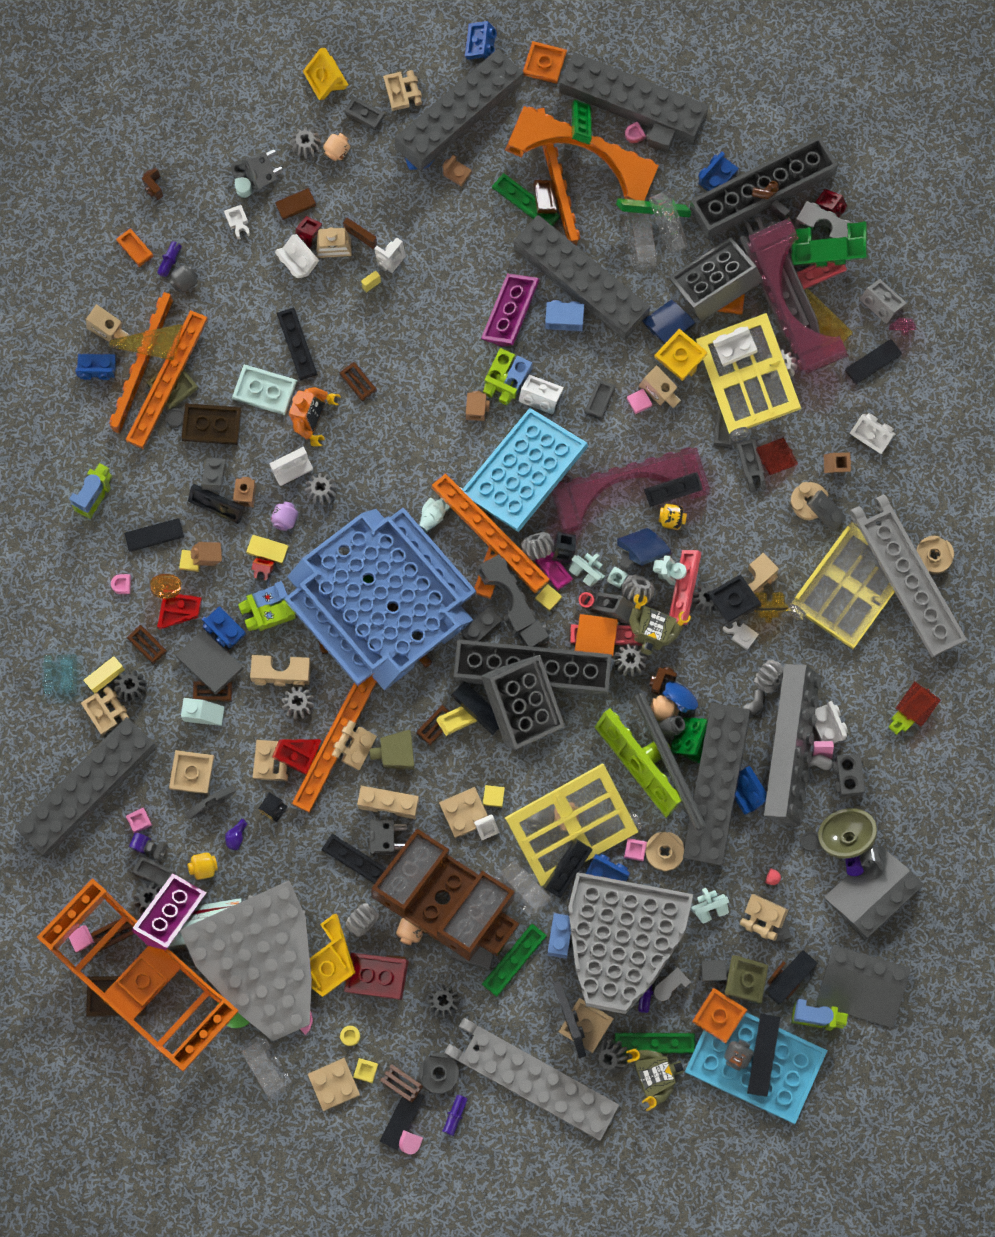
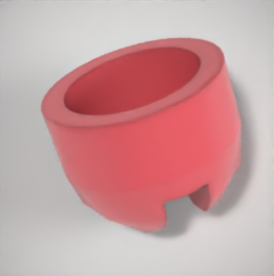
[579,592,595,608]
[765,868,781,885]

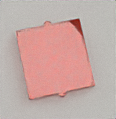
[756,437,798,476]
[895,681,941,727]

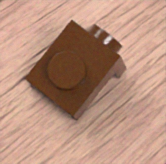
[142,167,163,200]
[649,667,677,695]

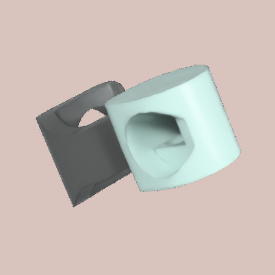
[231,161,252,198]
[607,550,637,589]

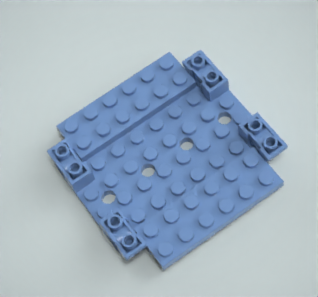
[284,508,476,691]

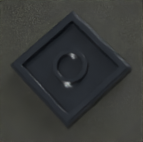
[708,574,761,625]

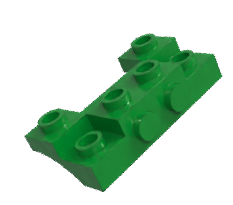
[792,221,868,268]

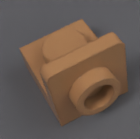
[442,155,472,187]

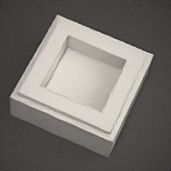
[474,814,500,840]

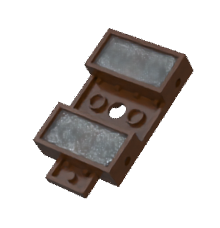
[371,829,519,961]

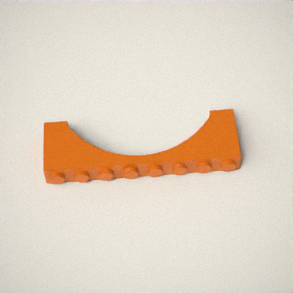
[505,106,659,201]

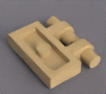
[383,70,422,111]
[81,686,130,736]
[332,720,377,770]
[740,894,788,941]

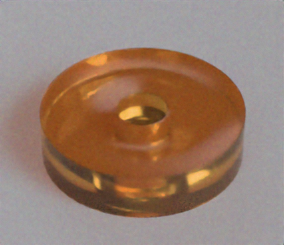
[150,574,181,599]

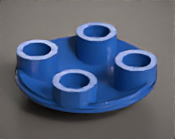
[663,682,698,713]

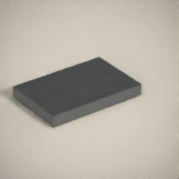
[175,630,243,695]

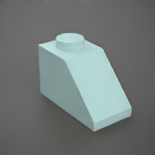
[181,698,224,726]

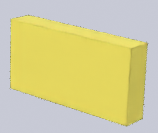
[247,535,289,565]
[84,657,125,694]
[436,706,477,736]

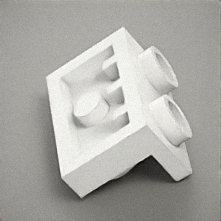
[275,234,319,278]
[374,238,406,273]
[713,327,758,367]
[519,375,564,414]
[850,413,896,454]
[269,447,313,486]
[814,701,848,744]

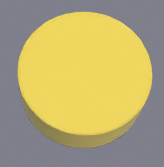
[340,1026,360,1046]

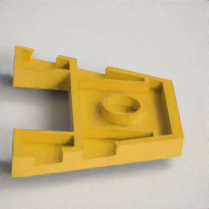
[310,914,355,997]

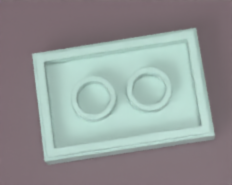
[232,364,297,415]

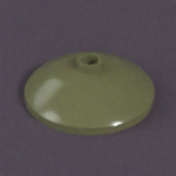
[818,808,877,858]

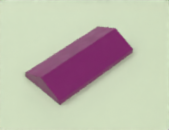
[481,273,540,347]
[132,874,206,950]

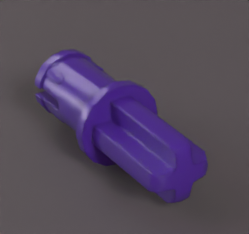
[157,241,182,277]
[638,984,654,1013]
[442,1095,468,1136]

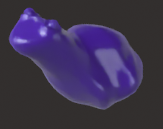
[225,819,248,850]

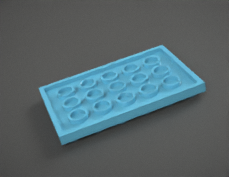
[462,408,589,532]
[684,1013,827,1125]

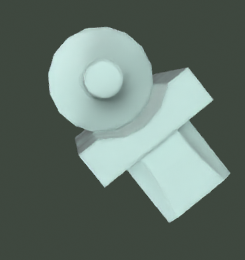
[569,553,605,587]
[653,556,687,585]
[691,888,729,923]

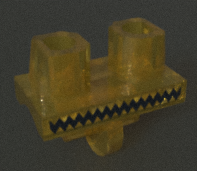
[754,592,788,623]

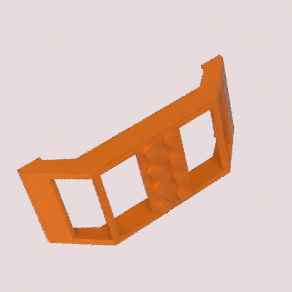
[37,878,239,1072]

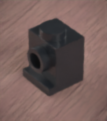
[552,531,576,564]
[258,792,288,822]

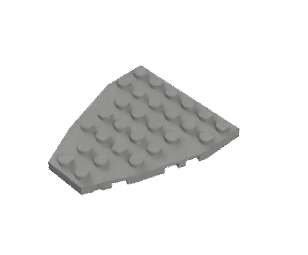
[568,872,693,1014]
[180,880,312,1041]

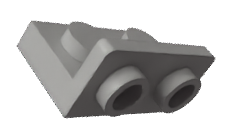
[860,279,907,324]

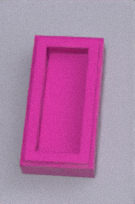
[535,552,573,591]

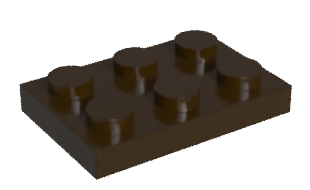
[181,403,242,445]
[86,976,147,1017]

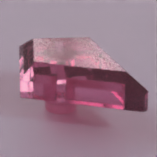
[889,317,916,335]

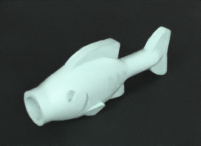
[419,487,462,533]

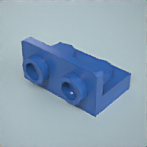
[465,21,497,60]
[698,152,739,191]
[75,354,116,380]
[202,606,246,649]
[735,766,767,815]
[585,854,630,881]

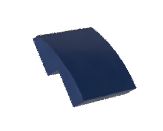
[642,300,695,344]
[617,528,671,566]

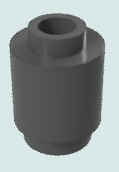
[658,715,685,739]

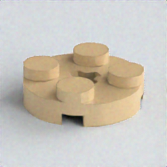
[791,482,828,520]
[916,536,954,574]
[645,832,684,872]

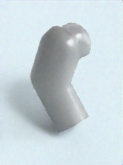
[743,690,764,715]
[808,754,833,770]

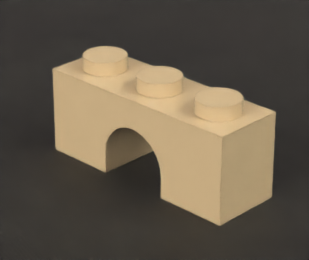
[748,553,779,597]
[250,655,311,687]
[357,786,420,819]

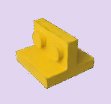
[303,48,348,100]
[654,329,708,381]

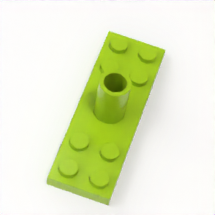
[595,708,682,818]

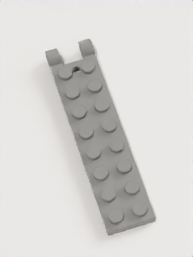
[849,494,967,658]
[444,1018,619,1141]

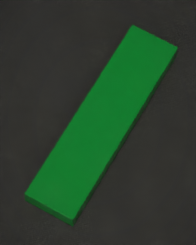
[572,100,592,144]
[492,173,560,226]
[616,198,692,218]
[482,923,547,997]
[615,1033,695,1054]

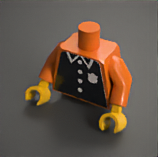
[289,387,341,447]

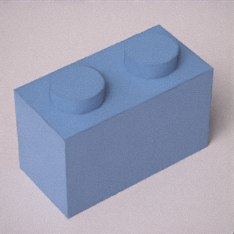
[545,300,584,331]
[547,913,571,959]

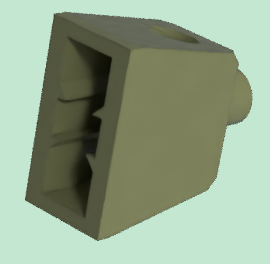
[370,730,415,770]

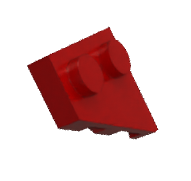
[157,592,202,629]
[272,739,322,774]

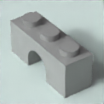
[795,201,852,239]

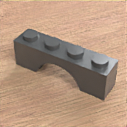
[476,554,536,635]

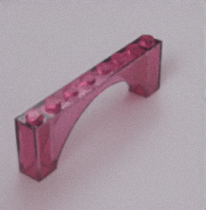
[748,218,849,374]
[551,447,710,533]

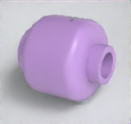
[271,502,298,531]

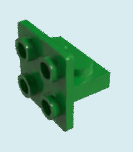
[671,717,708,763]

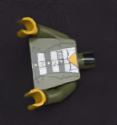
[629,594,691,655]
[626,1049,684,1111]

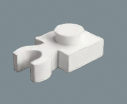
[224,205,250,239]
[723,622,759,650]

